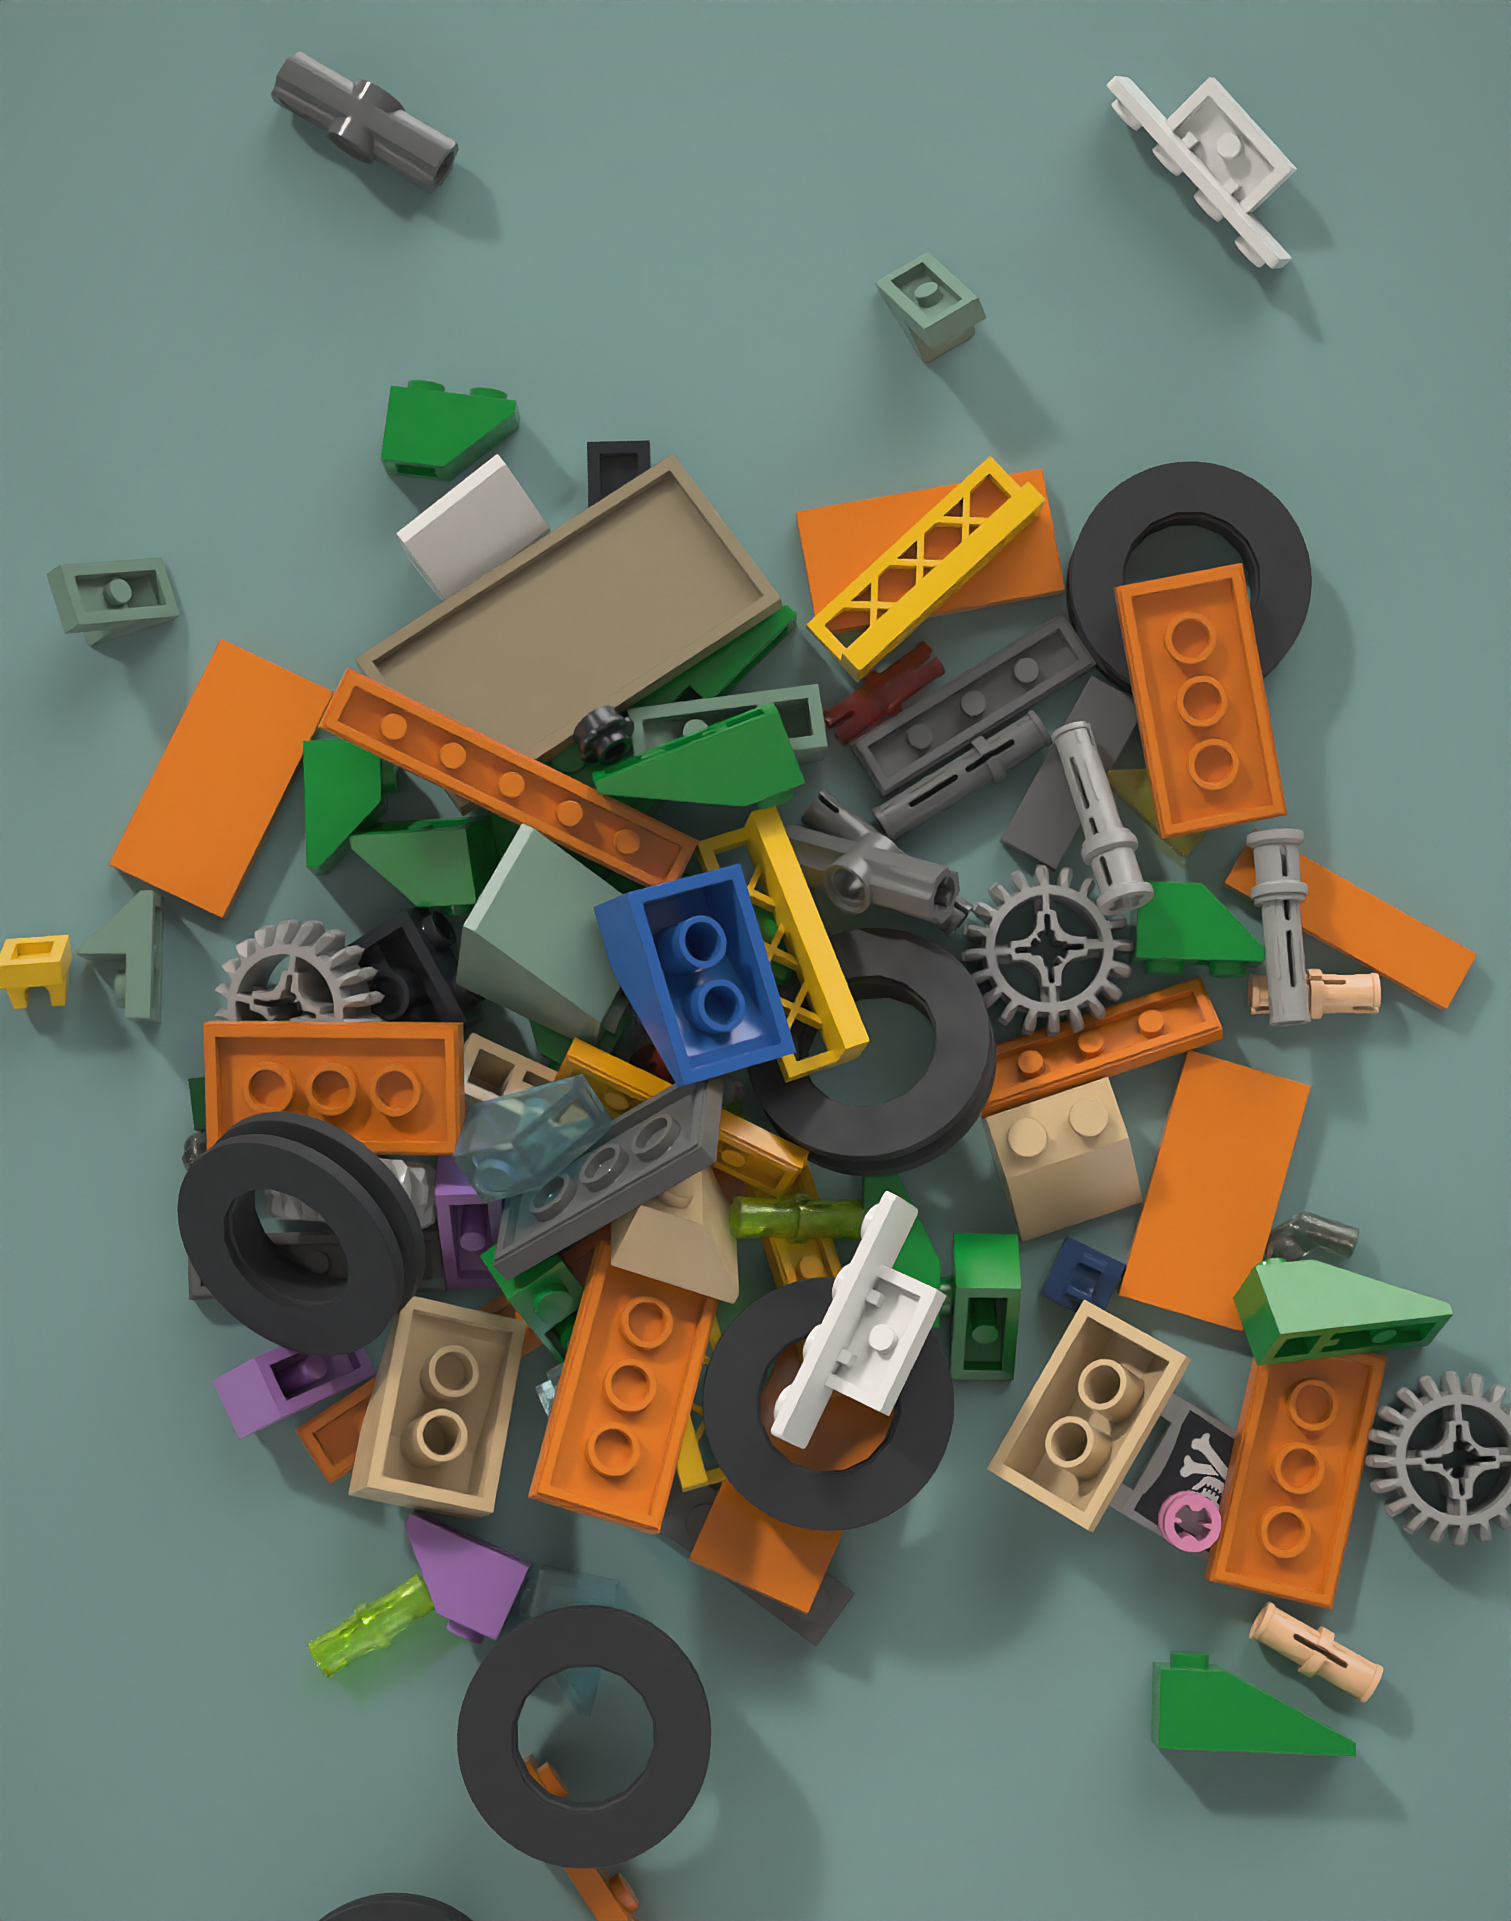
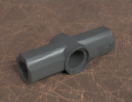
[271,50,459,193]
[784,823,960,924]

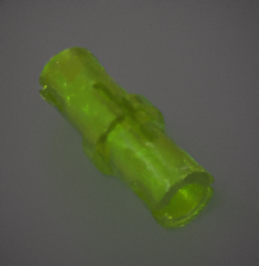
[729,1192,865,1244]
[307,1572,435,1679]

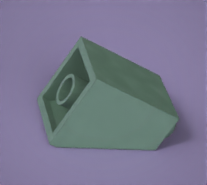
[456,823,631,1047]

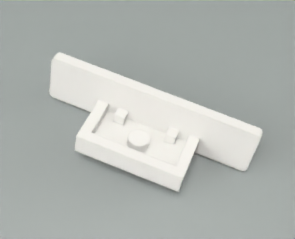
[1106,76,1297,269]
[771,1191,947,1449]

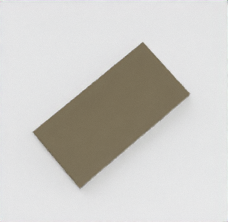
[355,454,782,816]

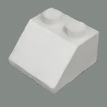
[396,454,551,602]

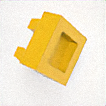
[0,935,73,1009]

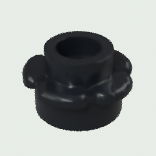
[573,705,635,765]

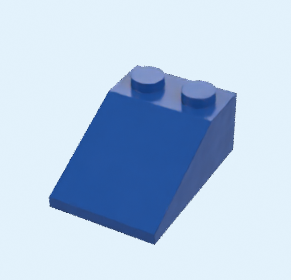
[593,863,796,1088]

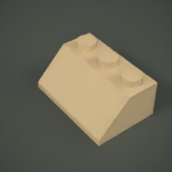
[987,1300,1192,1533]

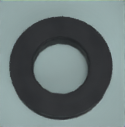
[1066,461,1312,696]
[747,928,997,1177]
[177,1112,425,1356]
[702,1277,954,1531]
[457,1605,711,1868]

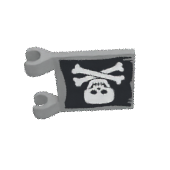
[1108,1393,1236,1563]

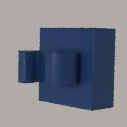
[1039,1237,1126,1312]

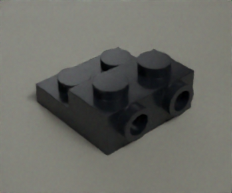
[328,907,487,1031]

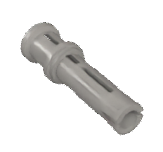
[1052,721,1154,915]
[1246,828,1311,1027]

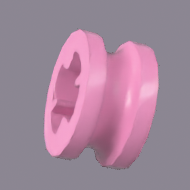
[1158,1491,1221,1552]

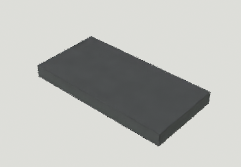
[493,1075,725,1281]

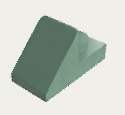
[875,251,987,363]
[46,557,180,645]
[76,890,164,1024]

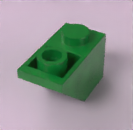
[381,380,520,482]
[1129,881,1265,978]
[480,1244,584,1368]

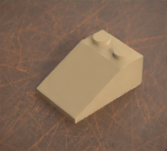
[348,1296,527,1521]

